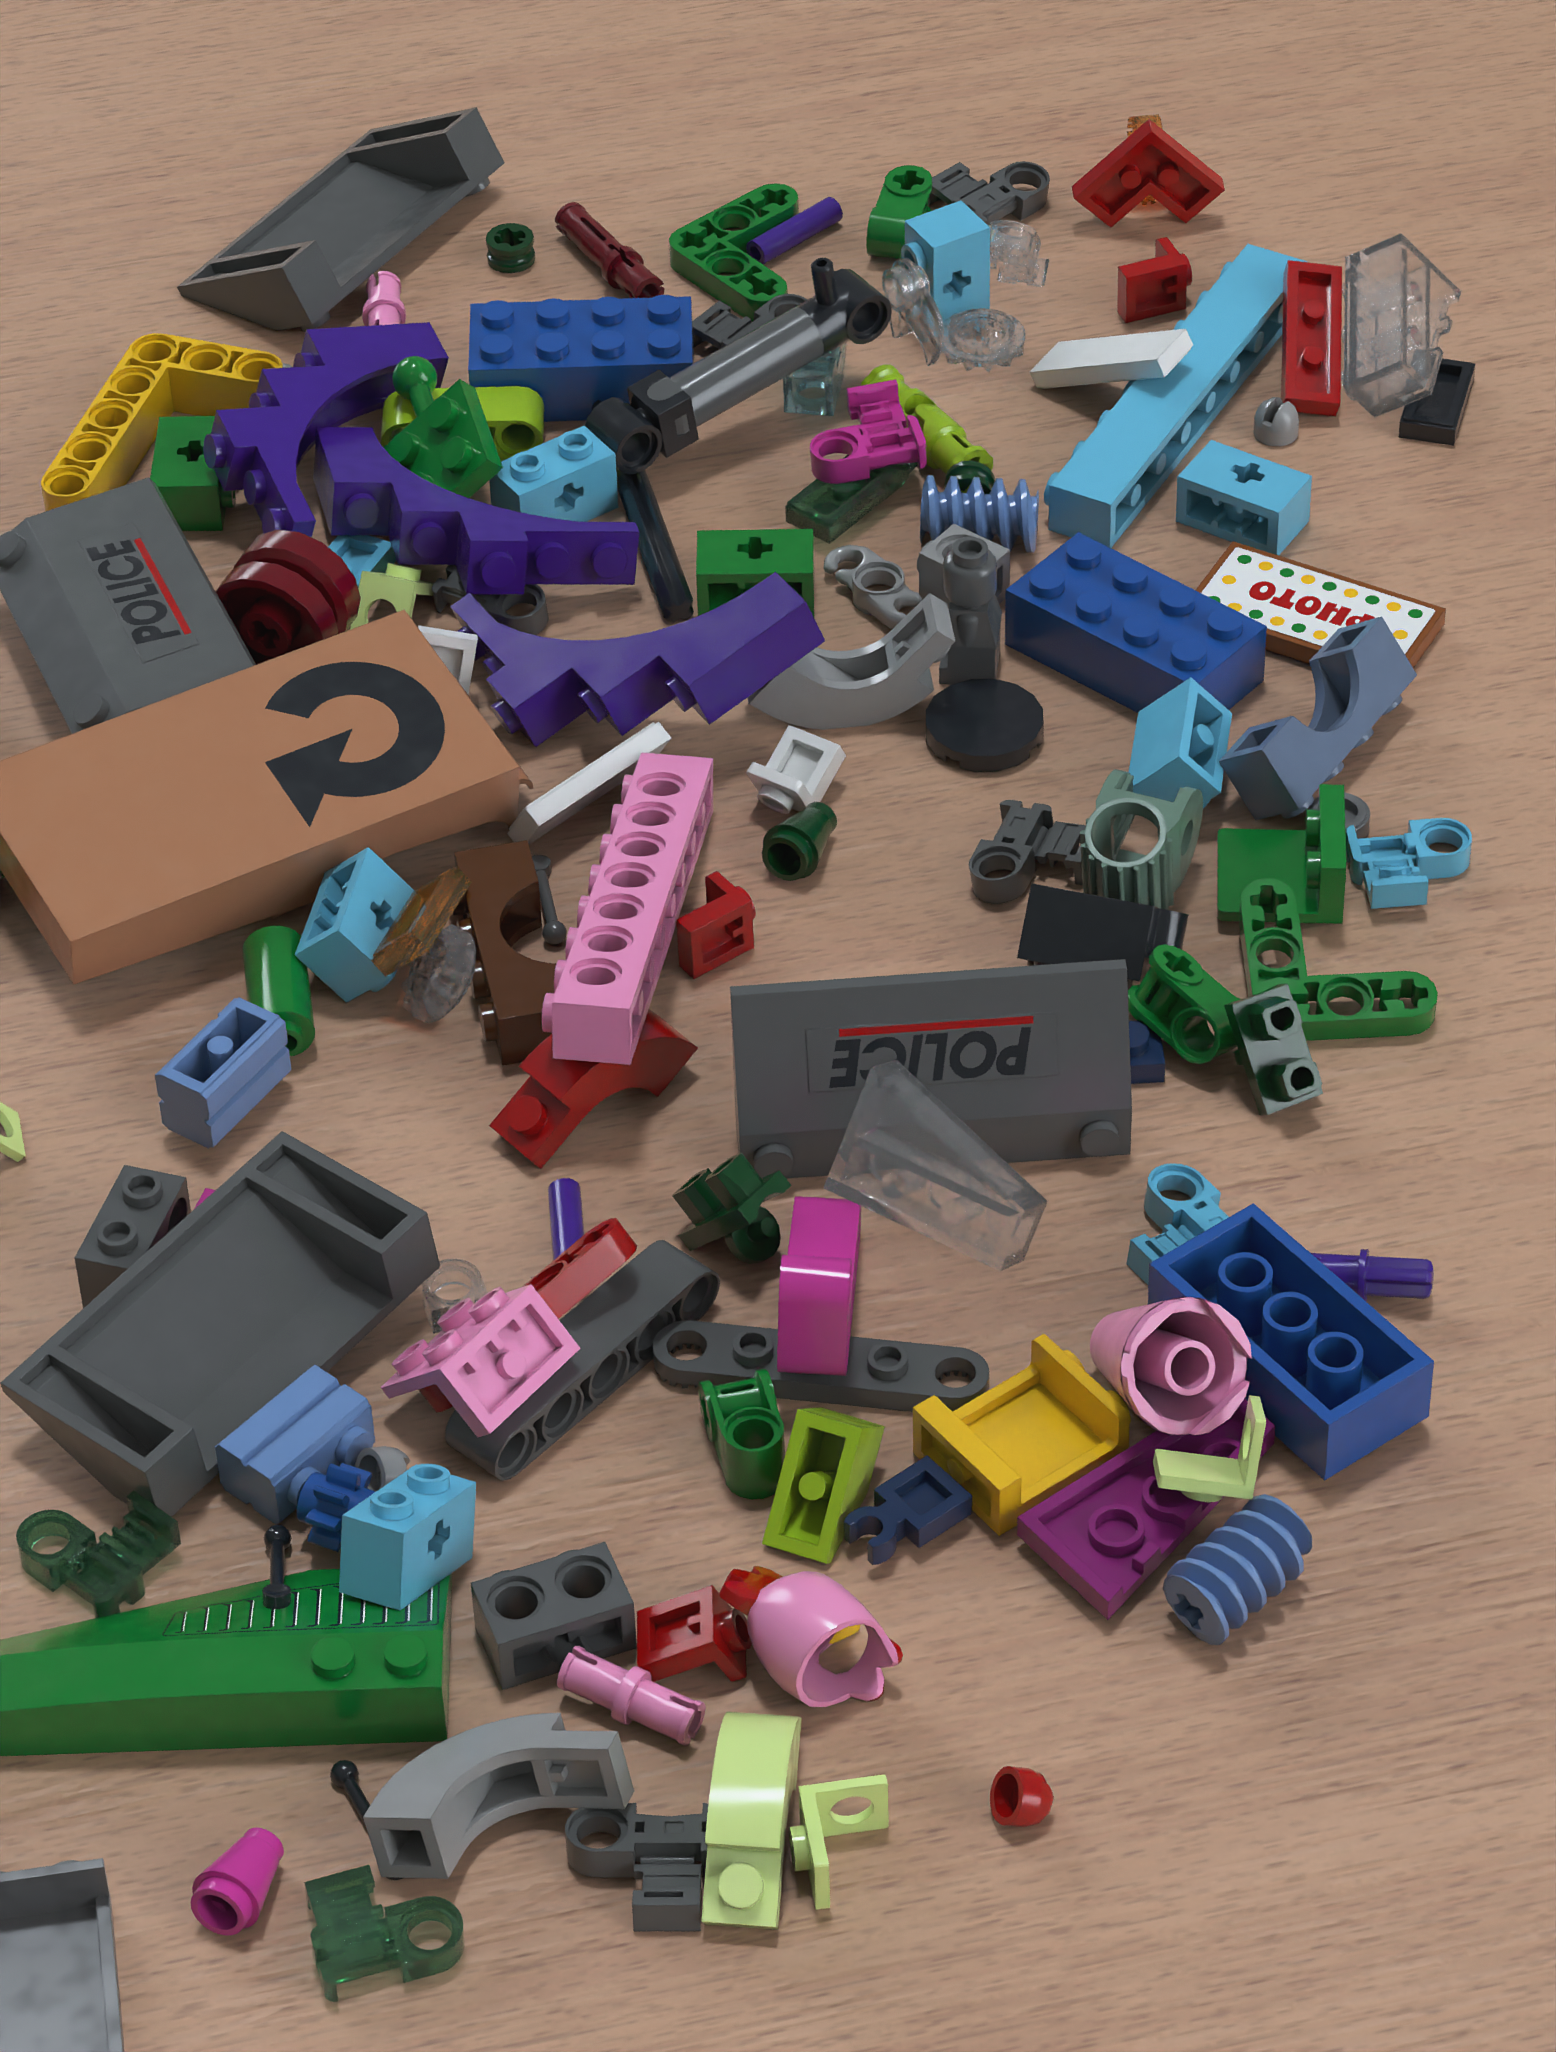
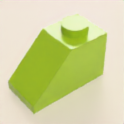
[762,1407,885,1564]

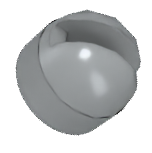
[1253,397,1299,446]
[355,1446,410,1491]

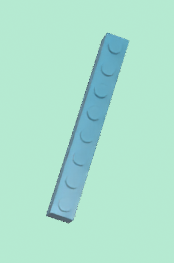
[1044,244,1307,548]

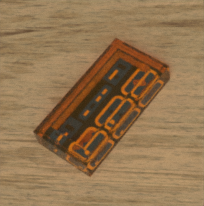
[371,866,472,977]

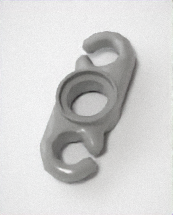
[824,545,922,629]

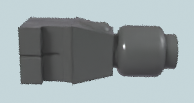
[939,537,1002,685]

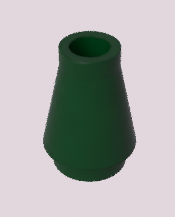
[762,802,837,881]

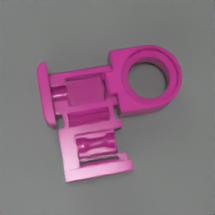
[810,379,927,484]

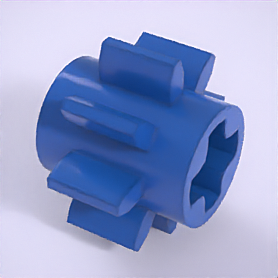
[297,1463,376,1552]

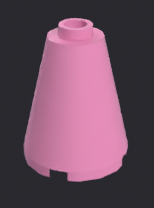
[1090,1297,1252,1435]

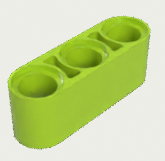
[380,386,544,461]

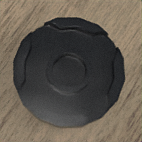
[926,679,1044,772]

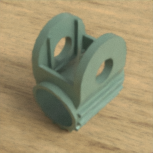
[1080,769,1203,910]

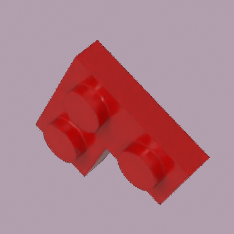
[1072,119,1225,228]

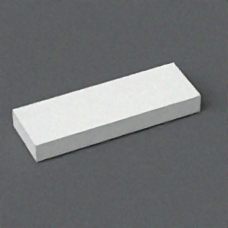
[1029,329,1193,389]
[508,722,671,844]

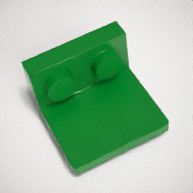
[1217,784,1346,924]

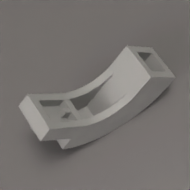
[747,593,955,730]
[363,1713,634,1879]

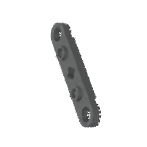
[653,1320,989,1412]

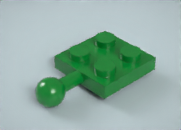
[383,356,503,498]

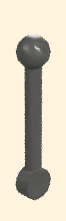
[532,855,567,945]

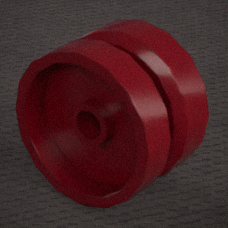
[215,530,361,665]

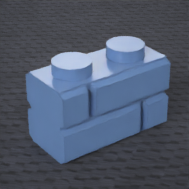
[155,997,291,1149]
[215,1365,375,1525]

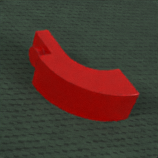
[489,1009,698,1169]

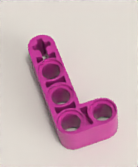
[777,1196,862,1376]

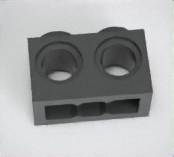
[74,1165,191,1308]
[471,1542,637,1690]

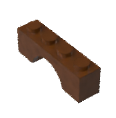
[446,840,556,1066]

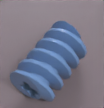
[920,475,1039,553]
[1163,1494,1312,1645]

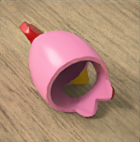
[718,1566,903,1707]

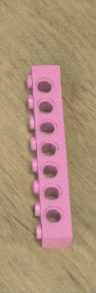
[542,753,713,1065]

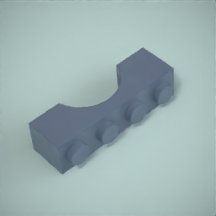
[1219,616,1417,821]

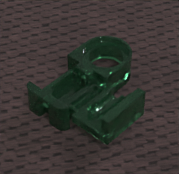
[16,1491,181,1618]
[304,1865,465,2002]

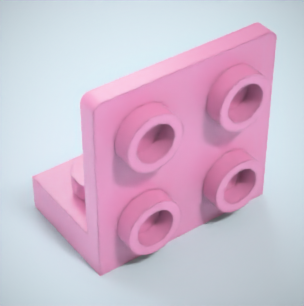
[381,1284,581,1438]

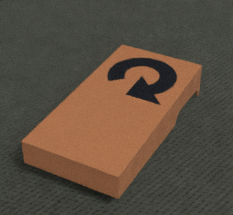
[0,609,534,985]

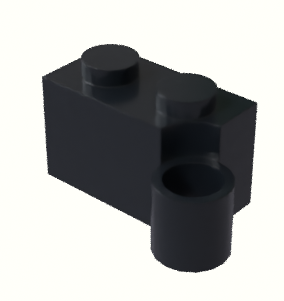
[1017,883,1189,990]

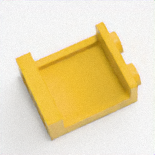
[913,1334,1131,1536]

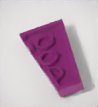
[1017,1398,1275,1620]

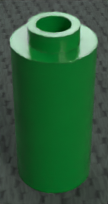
[242,926,315,1056]

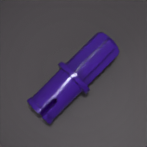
[1311,1249,1434,1301]

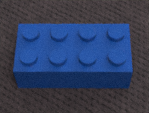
[468,295,694,422]
[1005,532,1267,713]
[1148,1203,1434,1481]

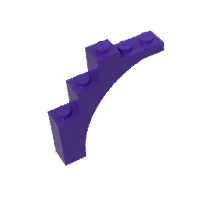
[203,322,449,537]
[313,427,639,594]
[450,572,825,747]

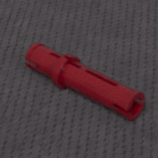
[555,202,665,298]

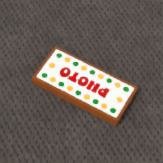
[1196,541,1446,668]

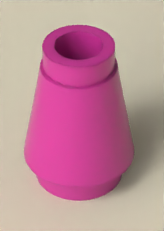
[190,1827,284,1936]

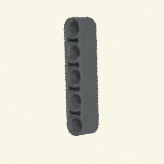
[445,1240,720,1481]

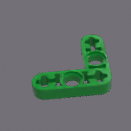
[669,183,799,322]
[1239,878,1438,1041]

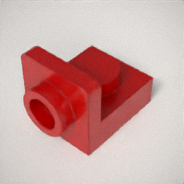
[1117,237,1192,323]
[676,871,756,979]
[637,1585,752,1682]

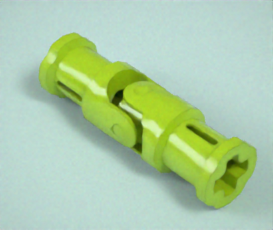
[860,365,993,493]

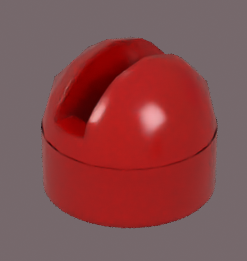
[990,1766,1054,1827]

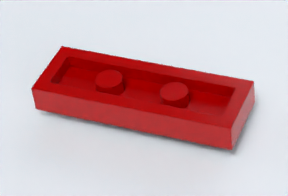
[1281,260,1342,417]

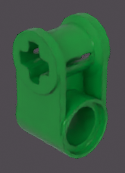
[866,165,932,259]
[1128,944,1240,1064]
[698,1368,785,1500]

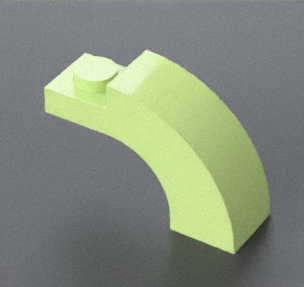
[701,1712,802,1930]

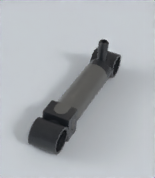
[585,258,892,475]

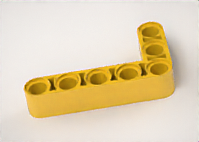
[41,333,283,512]

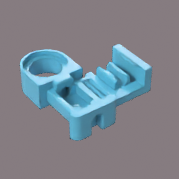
[1346,818,1472,909]
[1126,1163,1229,1285]

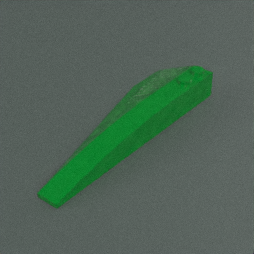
[0,1569,452,1756]

